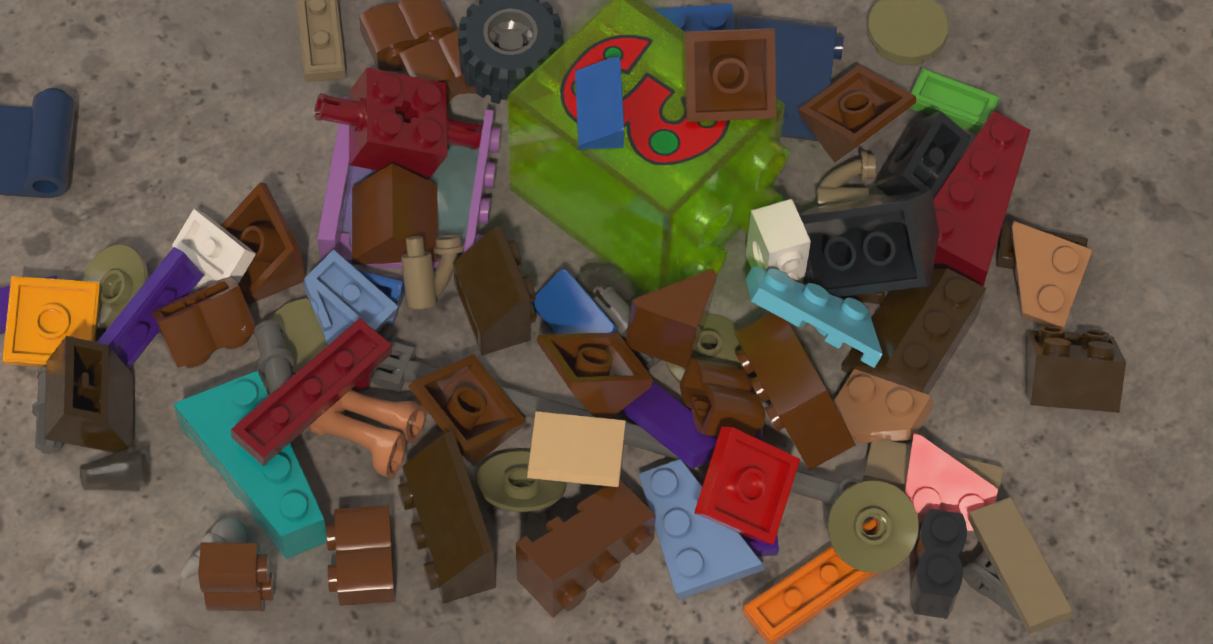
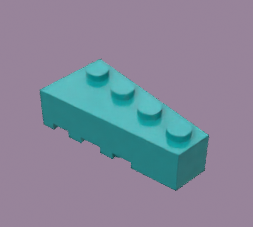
[173,371,327,559]

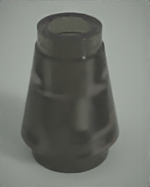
[80,447,151,492]

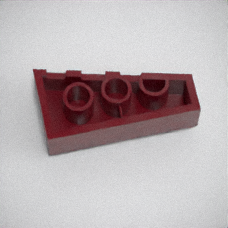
[933,111,1031,287]

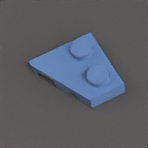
[303,250,398,346]

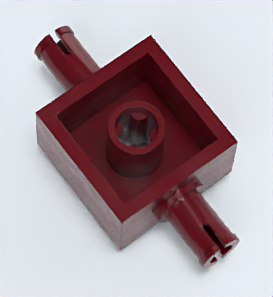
[314,68,483,180]

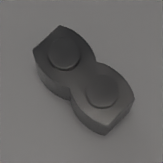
[910,509,967,619]

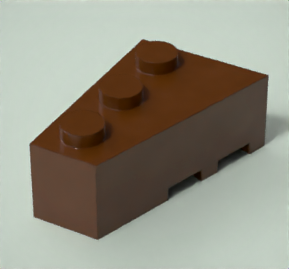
[734,313,856,471]
[516,480,656,618]

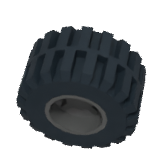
[458,0,563,105]

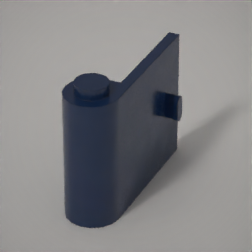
[730,14,844,141]
[0,88,75,198]

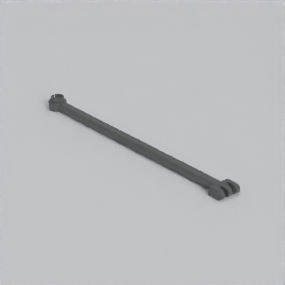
[371,341,863,505]

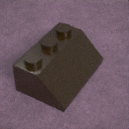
[842,268,986,395]
[397,431,496,604]

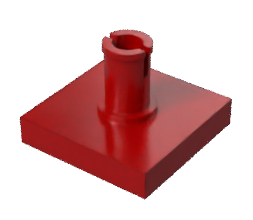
[694,427,800,545]

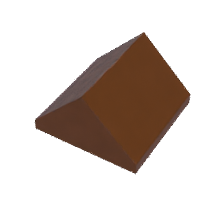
[682,28,776,122]
[798,65,917,163]
[352,163,439,265]
[221,183,305,304]
[626,269,717,368]
[537,332,653,419]
[408,354,527,466]

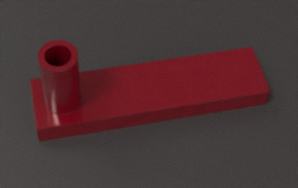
[231,318,392,466]

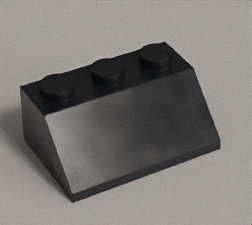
[799,190,940,297]

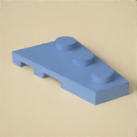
[638,459,765,600]

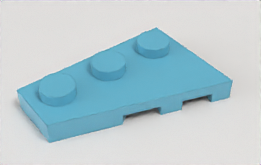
[745,265,883,368]

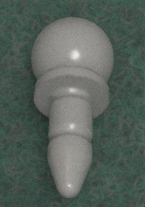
[180,518,247,579]

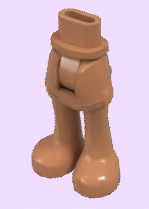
[267,374,427,479]

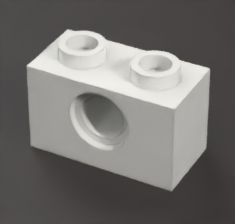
[746,199,811,284]

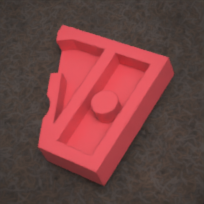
[905,433,998,531]

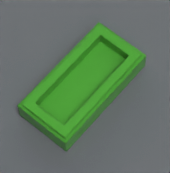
[910,68,1000,134]

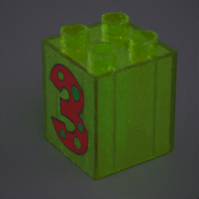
[508,0,789,294]

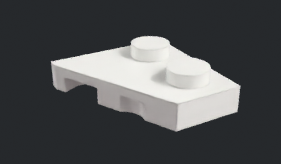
[172,209,256,292]

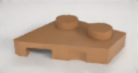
[1010,221,1092,329]
[833,369,934,443]

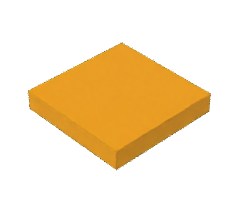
[2,276,101,367]

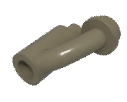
[815,151,885,206]
[401,234,465,309]

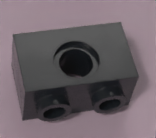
[876,111,971,199]

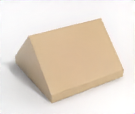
[527,411,626,487]

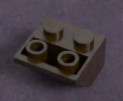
[453,226,536,356]
[1026,326,1126,413]
[44,336,133,456]

